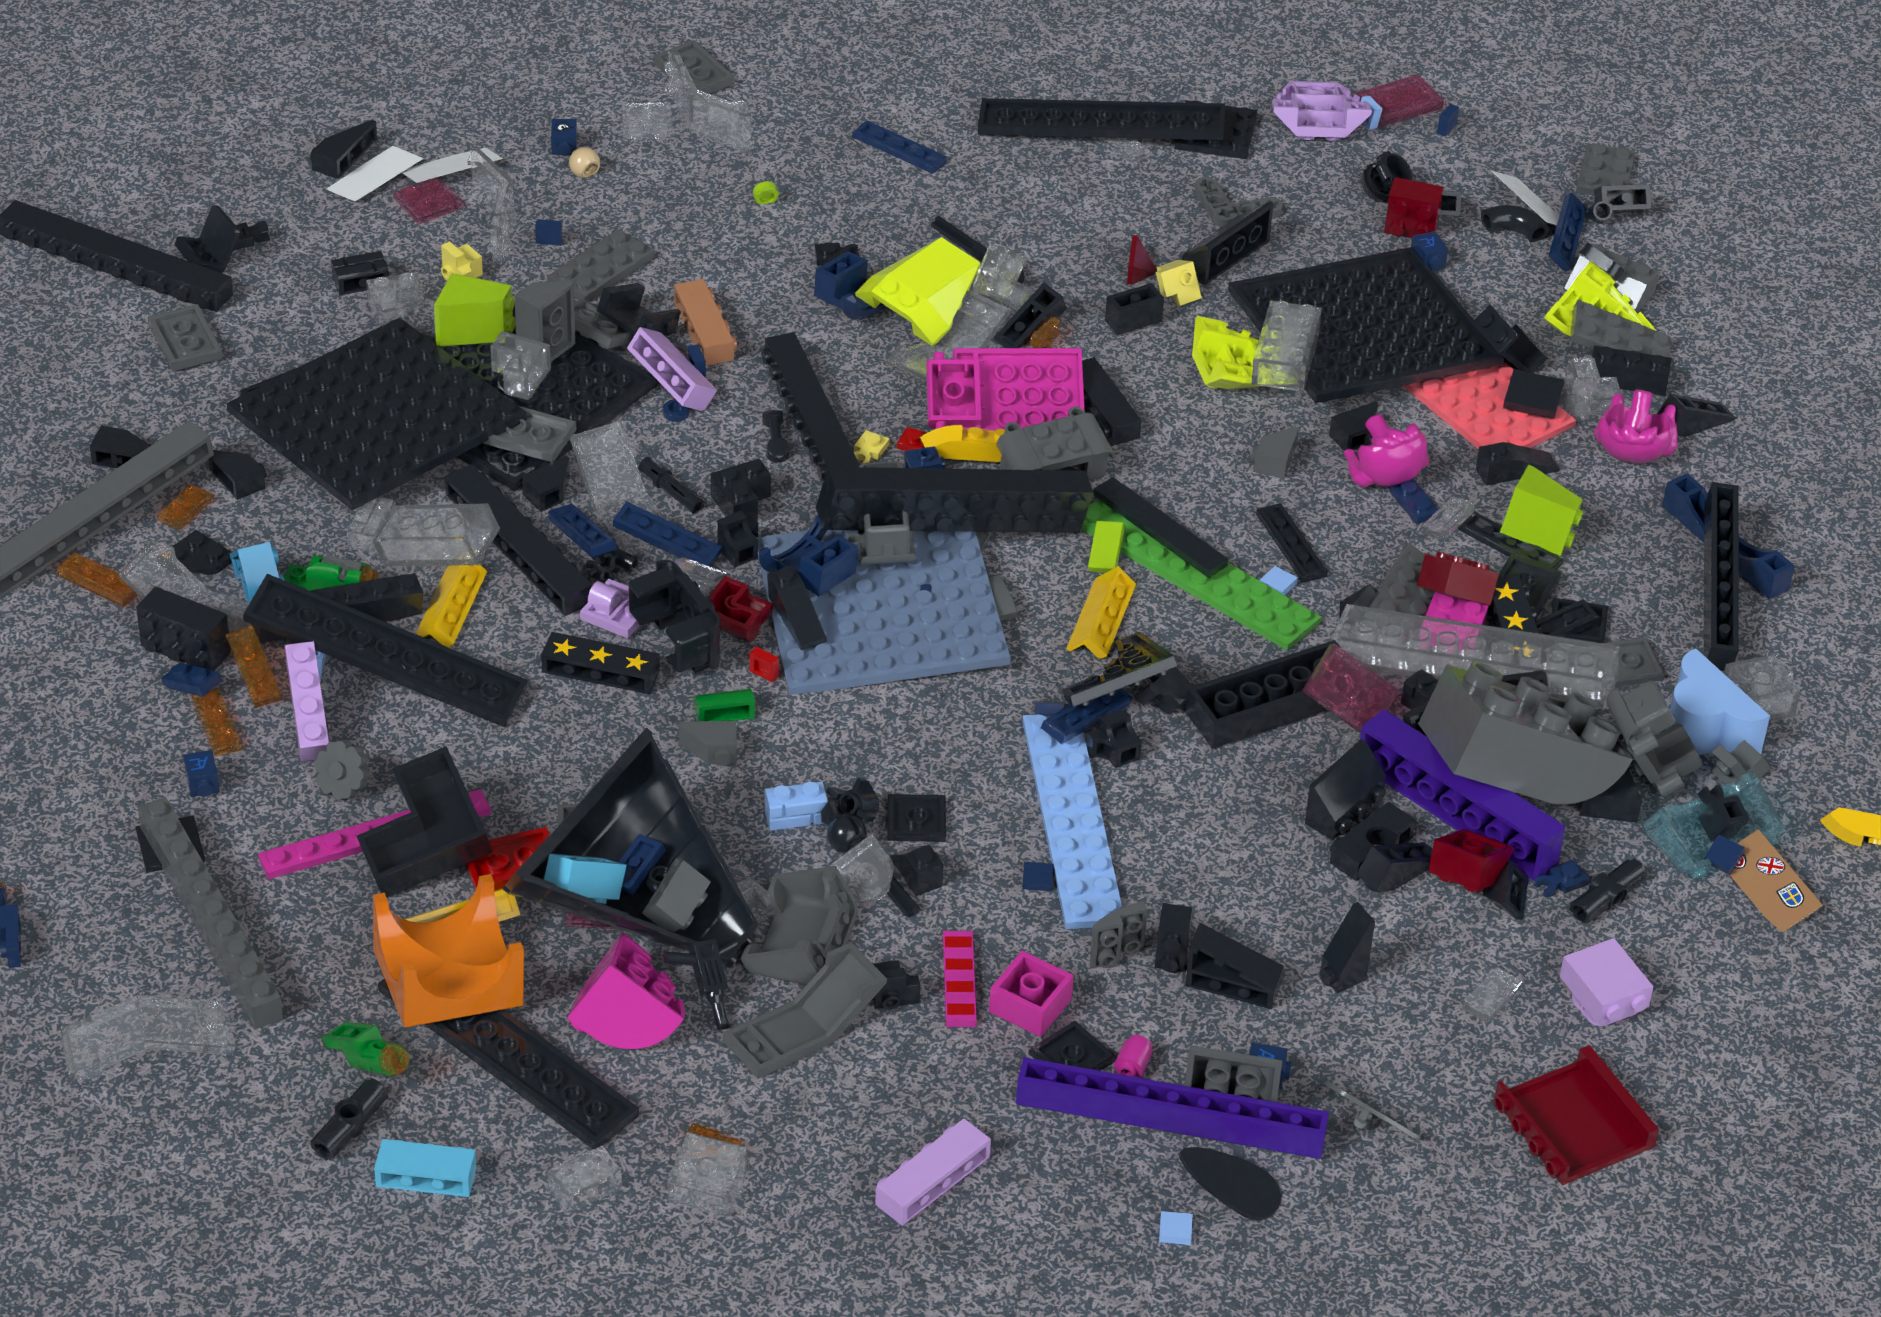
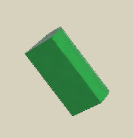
[693,688,755,721]

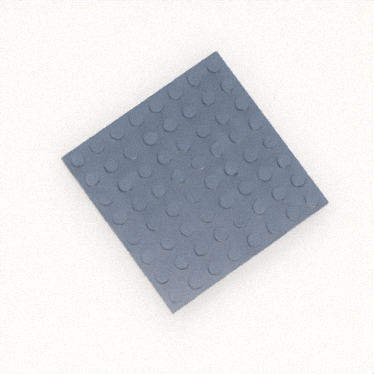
[756,530,1010,695]

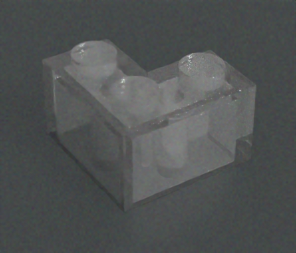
[970,243,1034,312]
[366,271,424,328]
[491,331,551,400]
[1562,358,1621,418]

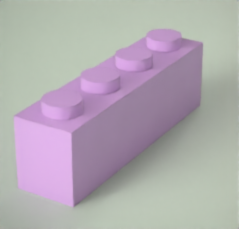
[627,327,717,411]
[285,641,329,761]
[875,1119,991,1226]

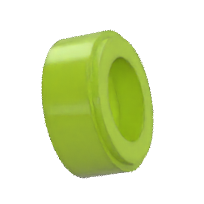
[753,181,779,204]

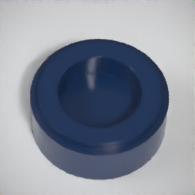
[663,399,689,422]

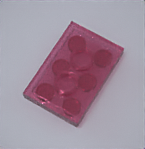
[1357,74,1444,127]
[1302,644,1399,734]

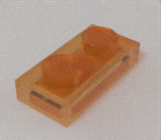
[157,484,213,531]

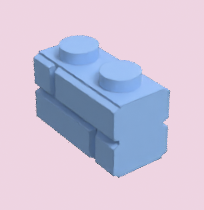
[764,782,827,830]

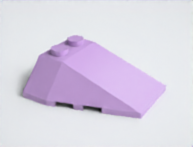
[1272,81,1372,141]

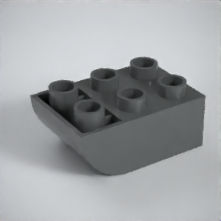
[1418,661,1633,804]

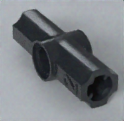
[1569,858,1646,923]
[311,1078,388,1160]

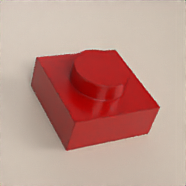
[897,427,927,451]
[749,646,779,682]

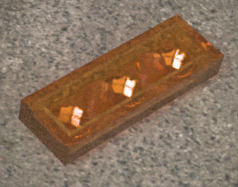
[57,552,141,607]
[226,625,282,708]
[191,687,242,757]

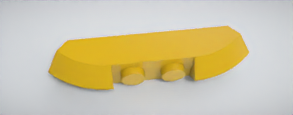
[920,425,1004,462]
[1820,807,1881,847]

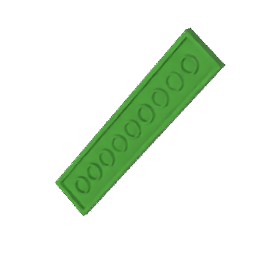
[1081,499,1322,651]

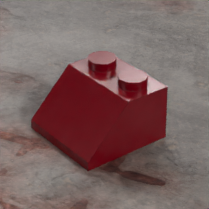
[1428,828,1514,892]

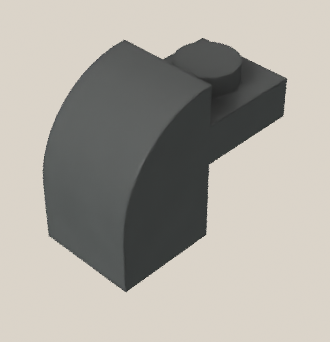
[1711,740,1771,791]

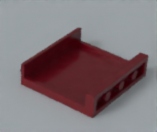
[1494,1045,1659,1186]

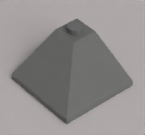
[1185,1045,1283,1102]

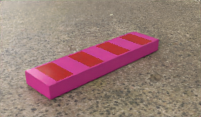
[943,931,976,1027]

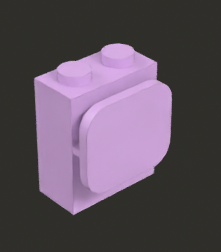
[1560,938,1653,1026]

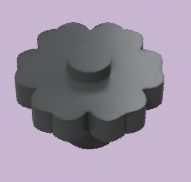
[314,740,370,800]

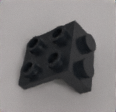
[174,205,240,273]

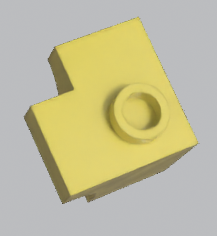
[441,241,483,281]
[1156,260,1202,306]

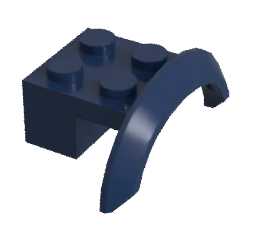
[814,251,885,320]
[759,514,859,597]

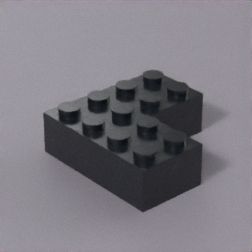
[357,746,493,897]

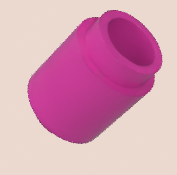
[1114,1035,1152,1078]

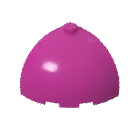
[567,932,685,1049]

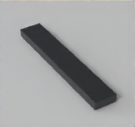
[1093,477,1229,578]

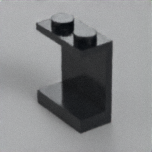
[597,283,681,336]
[1472,304,1548,373]

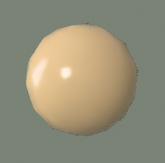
[569,147,600,178]

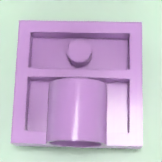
[580,579,639,638]

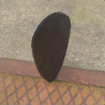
[1179,1147,1281,1220]

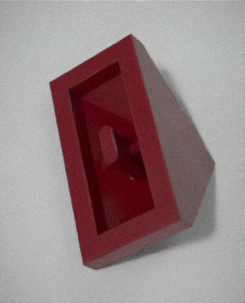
[1127,235,1157,285]

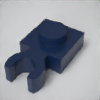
[1534,859,1590,897]

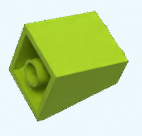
[434,273,516,346]
[1500,465,1584,556]

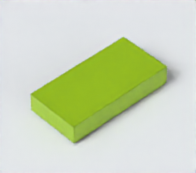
[1088,521,1125,573]

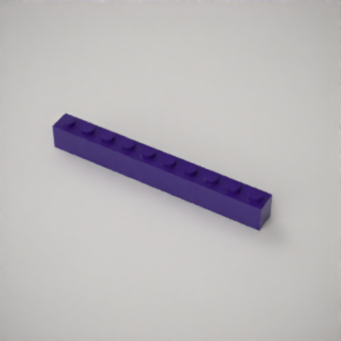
[1016,1057,1329,1159]

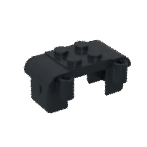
[628,560,720,673]

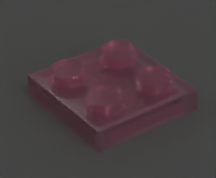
[393,177,462,225]

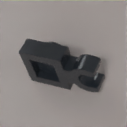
[814,242,859,266]

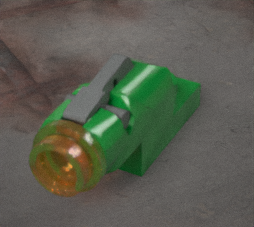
[283,554,378,591]
[322,1022,409,1078]

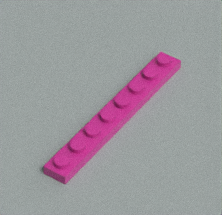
[258,789,491,879]

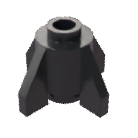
[826,778,880,822]

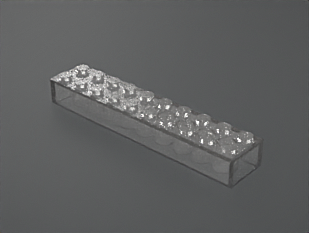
[1331,604,1620,708]

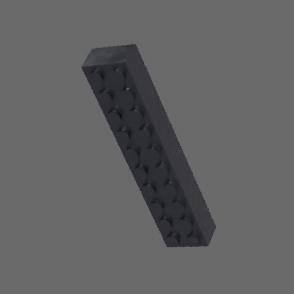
[816,467,1094,533]

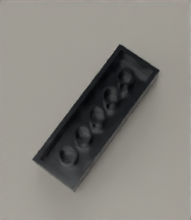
[1185,640,1363,749]

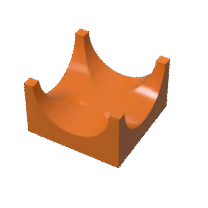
[373,874,524,1028]

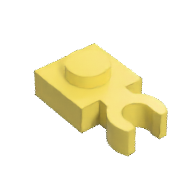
[854,430,890,464]

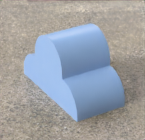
[1666,648,1770,755]

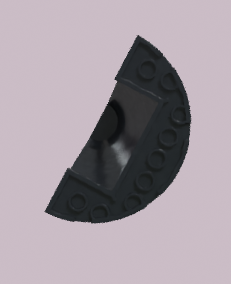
[502,728,759,968]

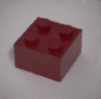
[1384,177,1444,238]
[1417,551,1499,605]

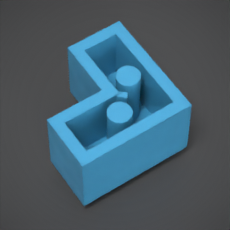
[230,542,285,605]

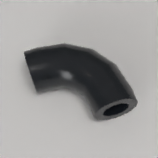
[1481,205,1550,243]

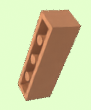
[674,279,737,366]

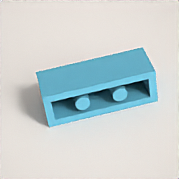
[544,854,626,904]
[374,1139,477,1197]

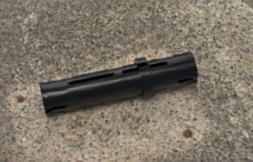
[638,457,704,514]

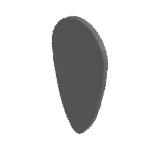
[1323,1080,1421,1141]

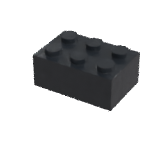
[136,586,231,671]

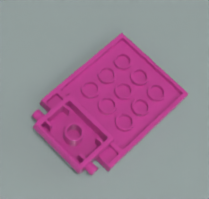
[926,348,1084,431]

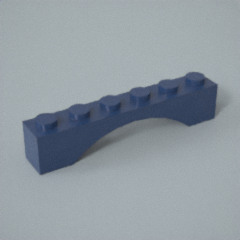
[1662,473,1795,599]

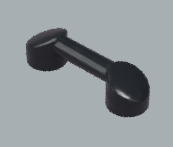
[762,410,788,463]

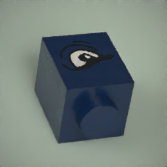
[551,119,577,156]

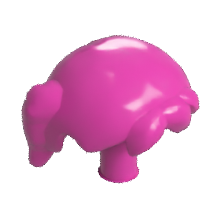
[1594,389,1678,464]
[1344,414,1429,488]

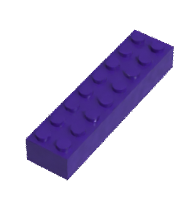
[1360,709,1566,881]

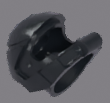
[1361,151,1412,202]

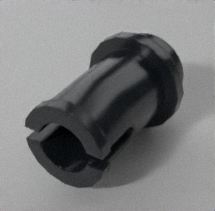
[608,544,639,573]

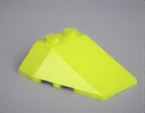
[855,237,981,347]
[1544,261,1657,337]
[1192,316,1299,390]

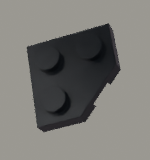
[156,530,232,576]

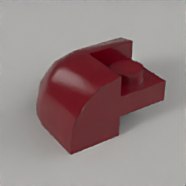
[709,576,773,642]

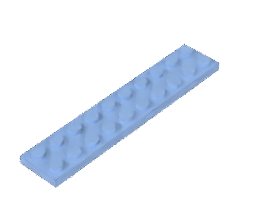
[1022,714,1122,929]

